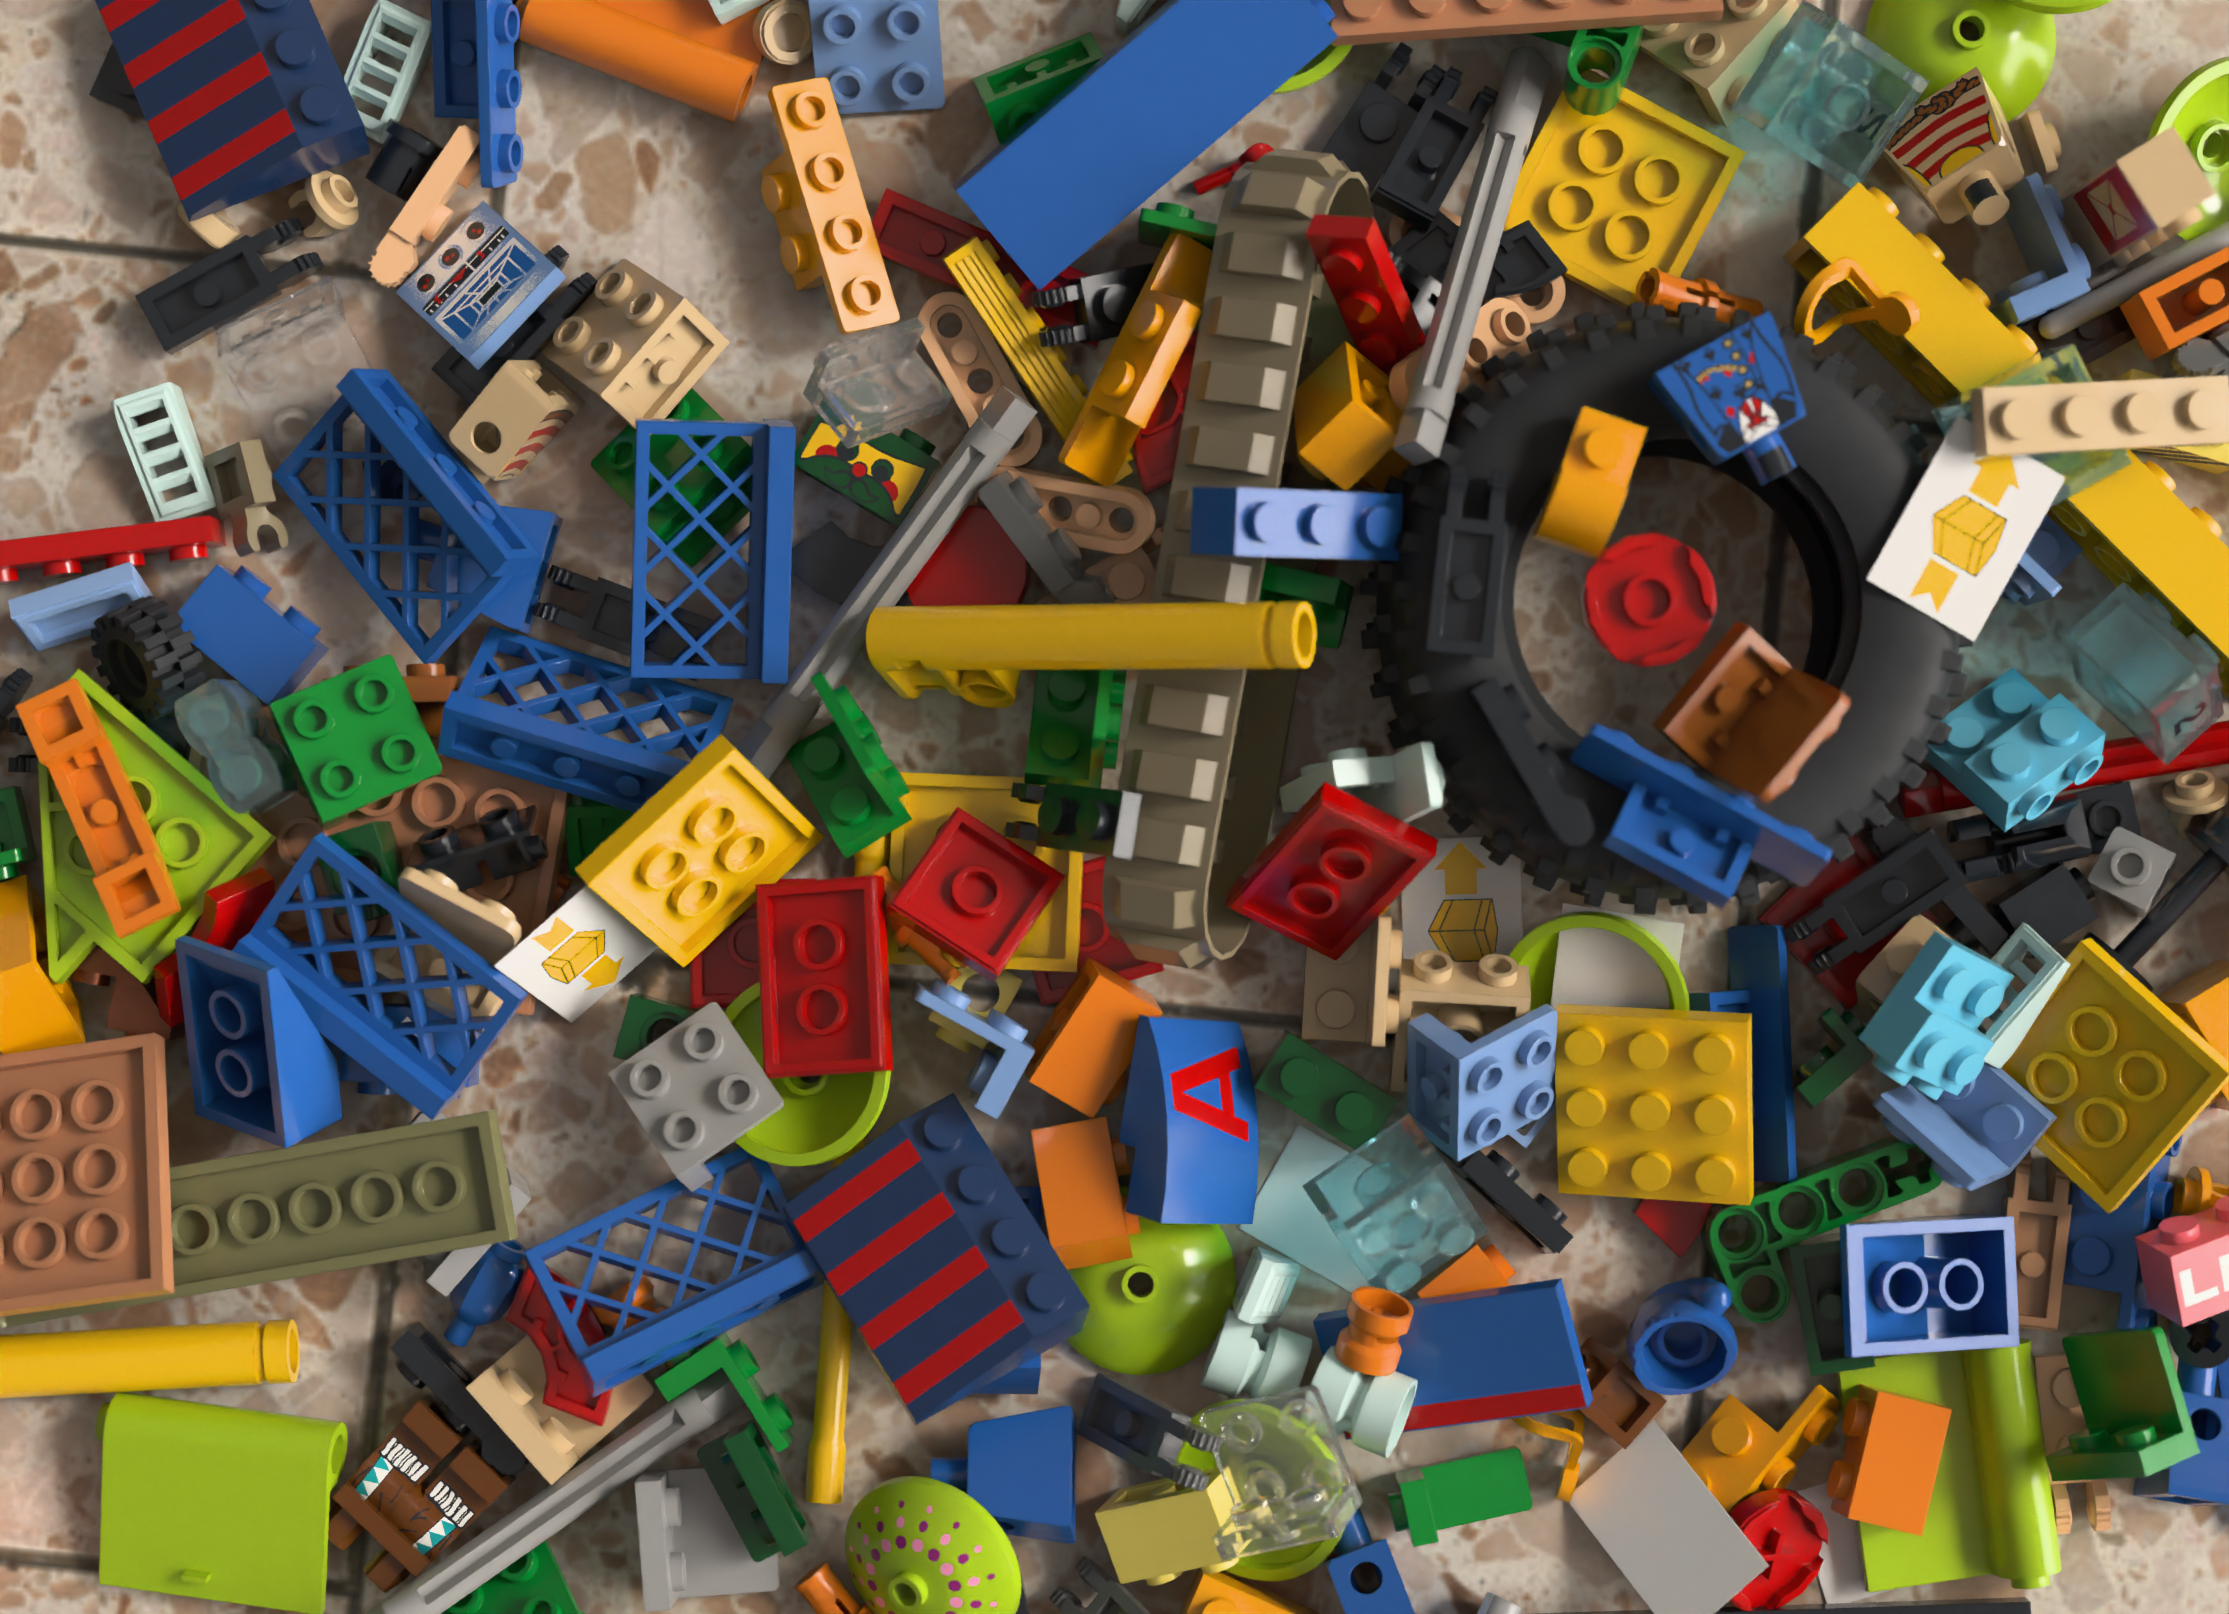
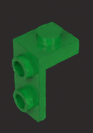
[654,1332,795,1453]
[1387,1446,1532,1547]

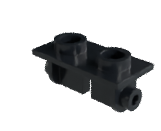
[407,805,548,892]

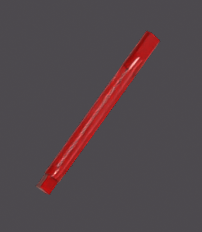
[1897,720,2229,818]

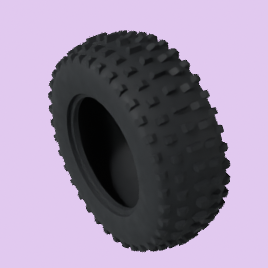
[1360,302,1973,915]

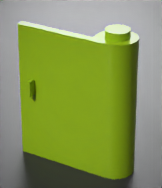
[1836,1338,2062,1593]
[95,1392,348,1614]

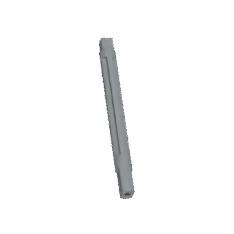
[1393,46,1552,466]
[736,385,1037,779]
[364,1367,744,1614]

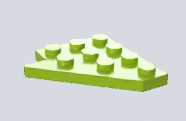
[37,669,277,984]

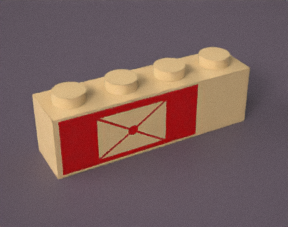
[2061,126,2216,270]

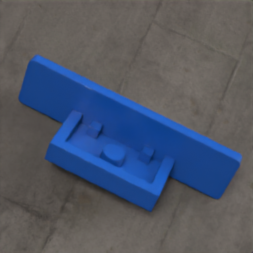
[431,0,524,188]
[1570,724,1832,909]
[1689,925,1797,1182]
[2063,1134,2183,1330]

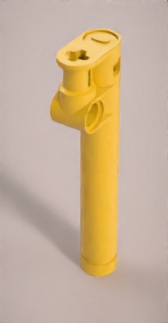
[866,601,1316,709]
[0,1319,300,1399]

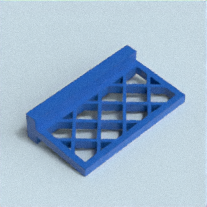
[272,368,542,664]
[629,418,796,684]
[438,626,734,813]
[232,832,528,1120]
[524,1147,825,1398]

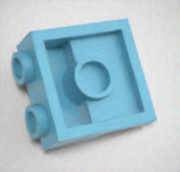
[1925,668,2106,832]
[1859,931,2015,1100]

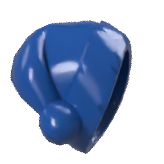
[1627,1277,1738,1395]

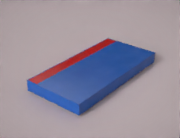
[1313,1278,1593,1440]

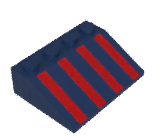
[95,0,370,222]
[783,1093,1090,1425]

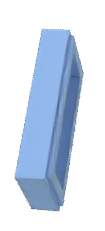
[8,561,153,652]

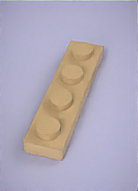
[1971,375,2229,458]

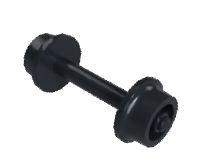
[2083,810,2229,992]

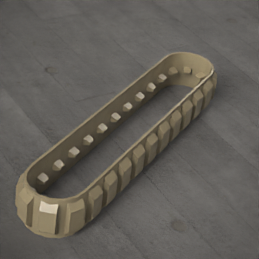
[1102,149,1374,970]

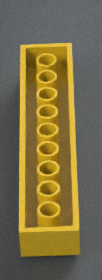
[1782,182,2229,699]

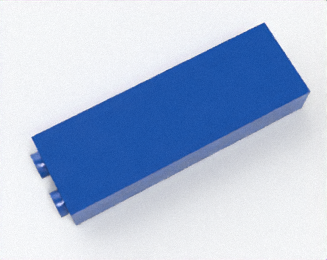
[952,0,1339,291]

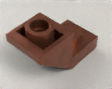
[71,945,185,1041]

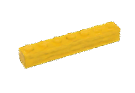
[941,236,1133,484]

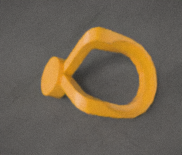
[1794,257,1920,345]
[1510,1409,1585,1503]

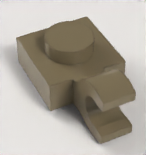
[204,439,288,557]

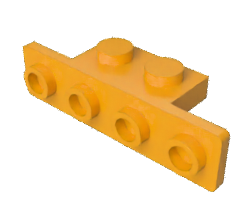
[761,77,900,335]
[1058,233,1213,486]
[1681,1384,1841,1514]

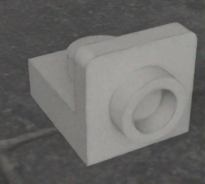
[2088,827,2176,919]

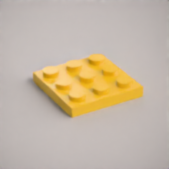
[1503,69,1746,310]
[575,734,824,968]
[887,772,1084,972]
[2001,938,2229,1213]
[1555,1004,1754,1206]

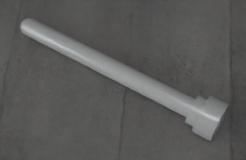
[2038,220,2229,339]

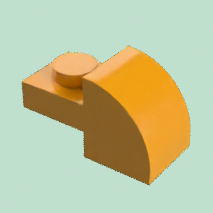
[1533,406,1647,560]

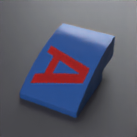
[1118,1015,1259,1224]

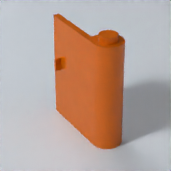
[516,0,774,123]

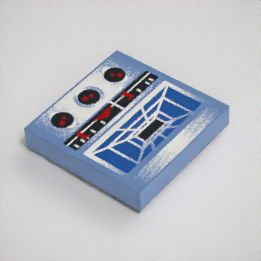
[396,201,566,370]

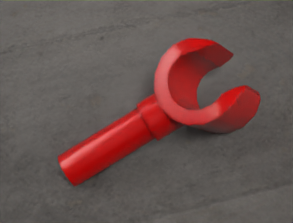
[1193,143,1274,195]

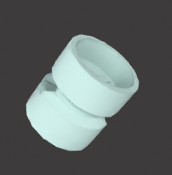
[1200,1307,1313,1410]
[1301,1346,1418,1458]

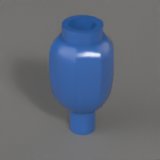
[443,1240,527,1347]

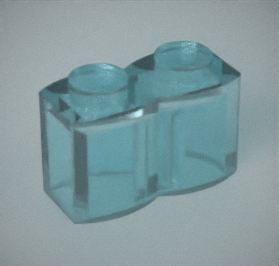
[174,679,301,814]

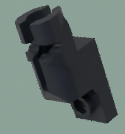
[1947,781,2142,883]

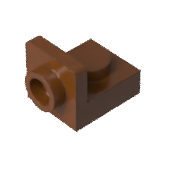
[1579,1337,1667,1450]

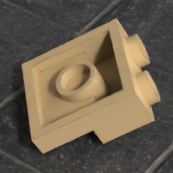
[1389,950,1531,1092]

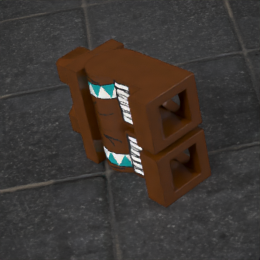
[328,1394,516,1593]

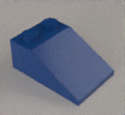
[175,935,343,1148]
[1839,1214,2020,1357]

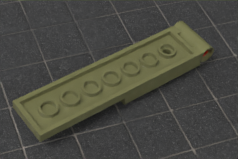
[0,1109,518,1329]

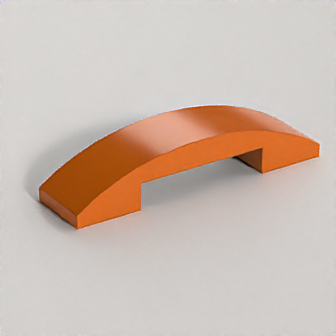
[15,678,181,939]

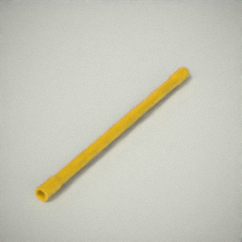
[804,832,891,1504]

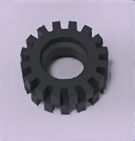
[90,596,205,722]

